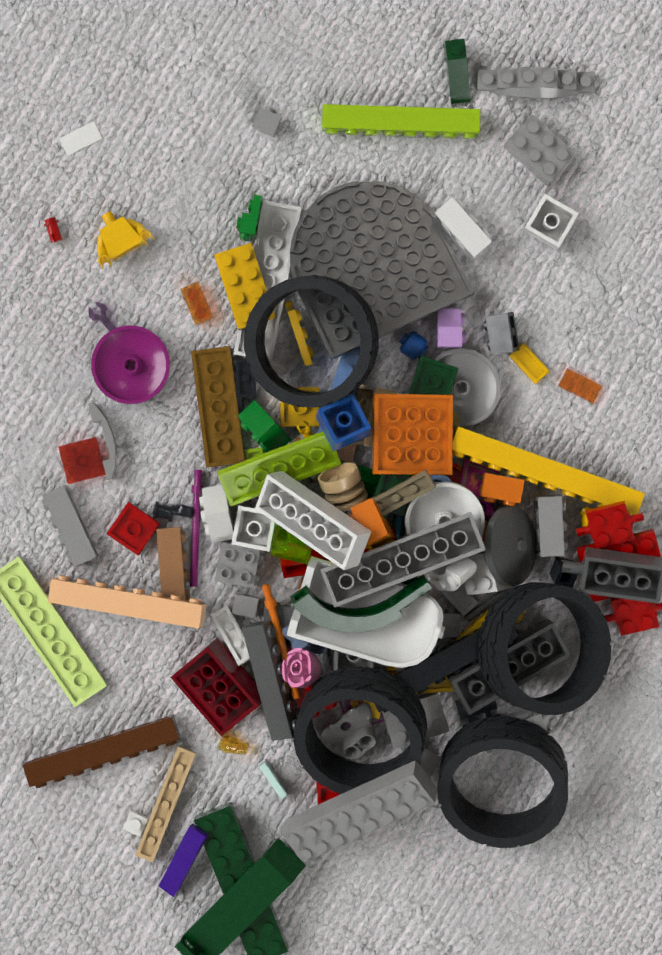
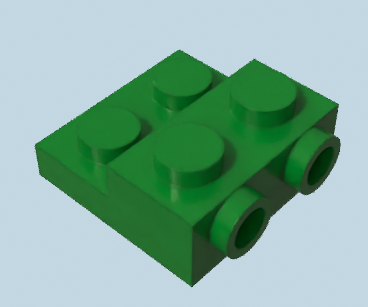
[236,194,263,242]

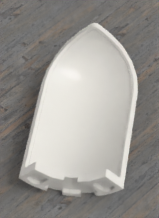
[287,556,445,668]

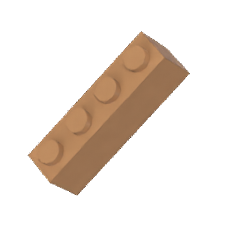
[156,527,190,601]

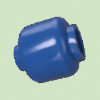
[399,331,428,360]

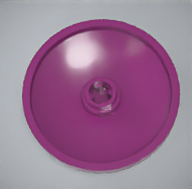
[91,325,170,404]

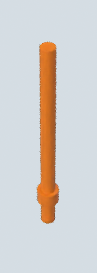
[262,584,301,699]

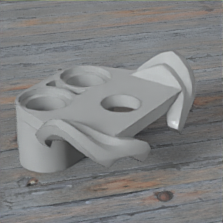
[319,702,376,760]

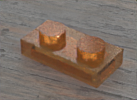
[180,282,214,326]

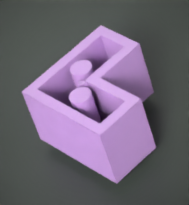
[436,308,466,349]

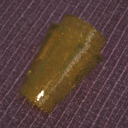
[218,734,248,755]

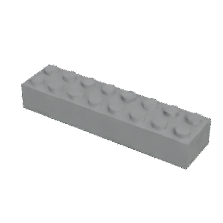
[320,512,486,607]
[281,760,438,862]

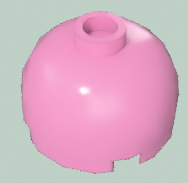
[281,648,321,688]

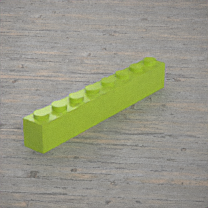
[322,104,480,139]

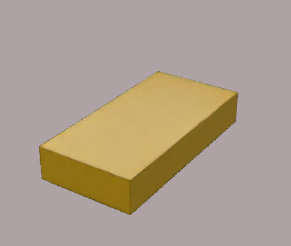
[509,343,550,385]

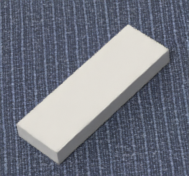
[210,606,250,666]

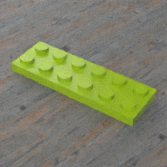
[217,431,341,506]

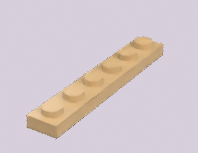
[135,745,197,862]

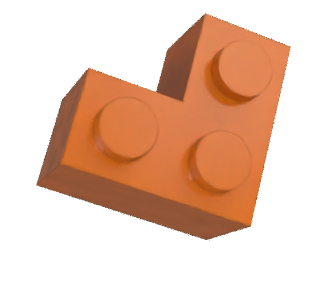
[480,473,525,506]
[350,498,395,548]

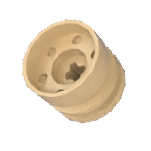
[318,462,368,512]

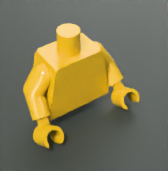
[97,211,155,269]

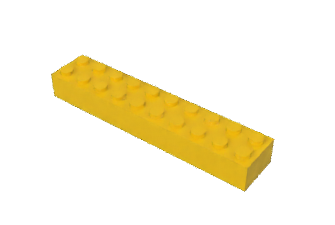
[452,427,645,515]

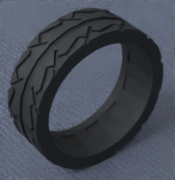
[244,276,379,408]
[478,582,612,715]
[293,666,427,794]
[437,716,568,848]

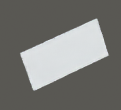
[59,121,102,156]

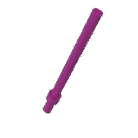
[190,469,204,587]

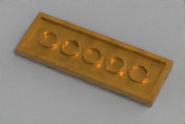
[191,346,245,468]

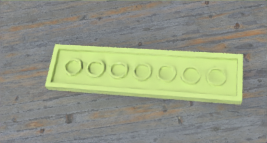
[0,556,108,707]

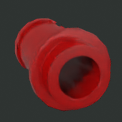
[44,217,63,243]

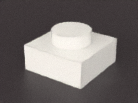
[123,810,149,837]

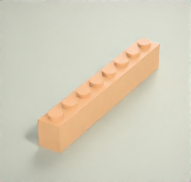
[48,575,207,629]

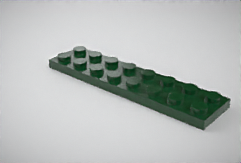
[374,355,458,517]

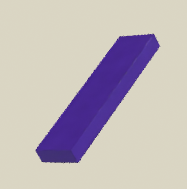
[159,824,208,897]

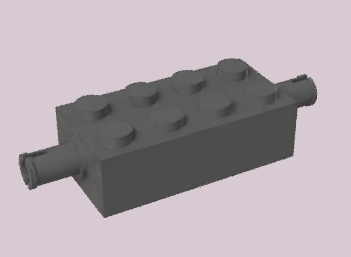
[562,547,662,604]

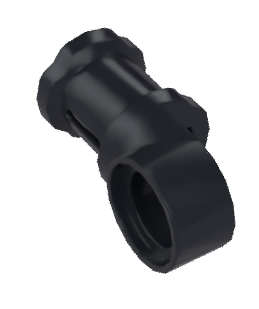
[152,501,194,522]

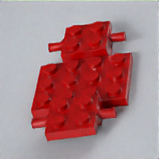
[576,501,662,636]

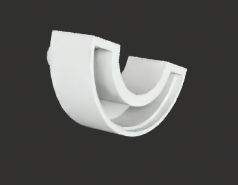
[422,557,477,591]

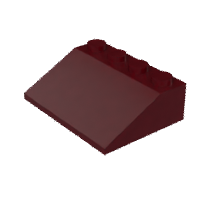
[170,638,262,736]

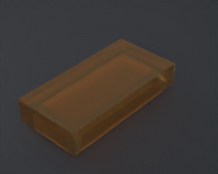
[558,368,602,404]

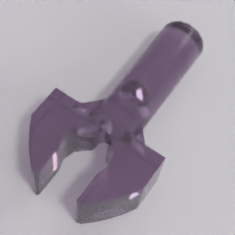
[89,302,116,332]

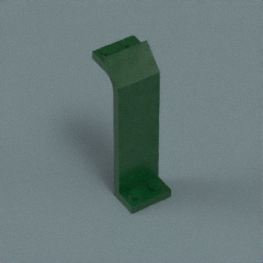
[175,838,306,955]

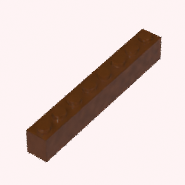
[22,714,181,789]

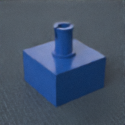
[316,394,371,452]

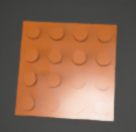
[372,394,453,475]

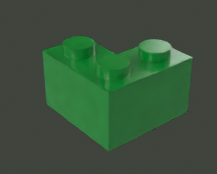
[238,400,292,452]

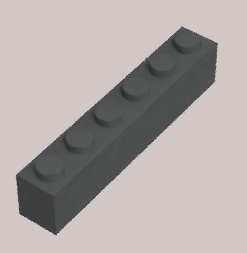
[242,620,297,741]

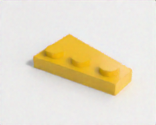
[284,300,314,366]

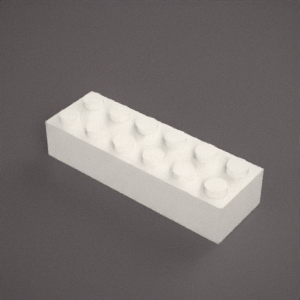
[255,471,372,570]

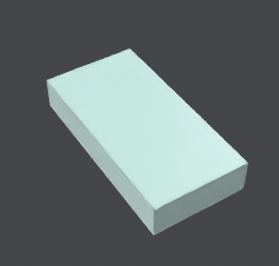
[259,760,287,799]

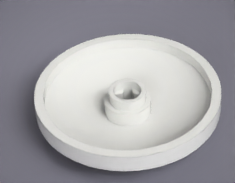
[405,482,485,537]

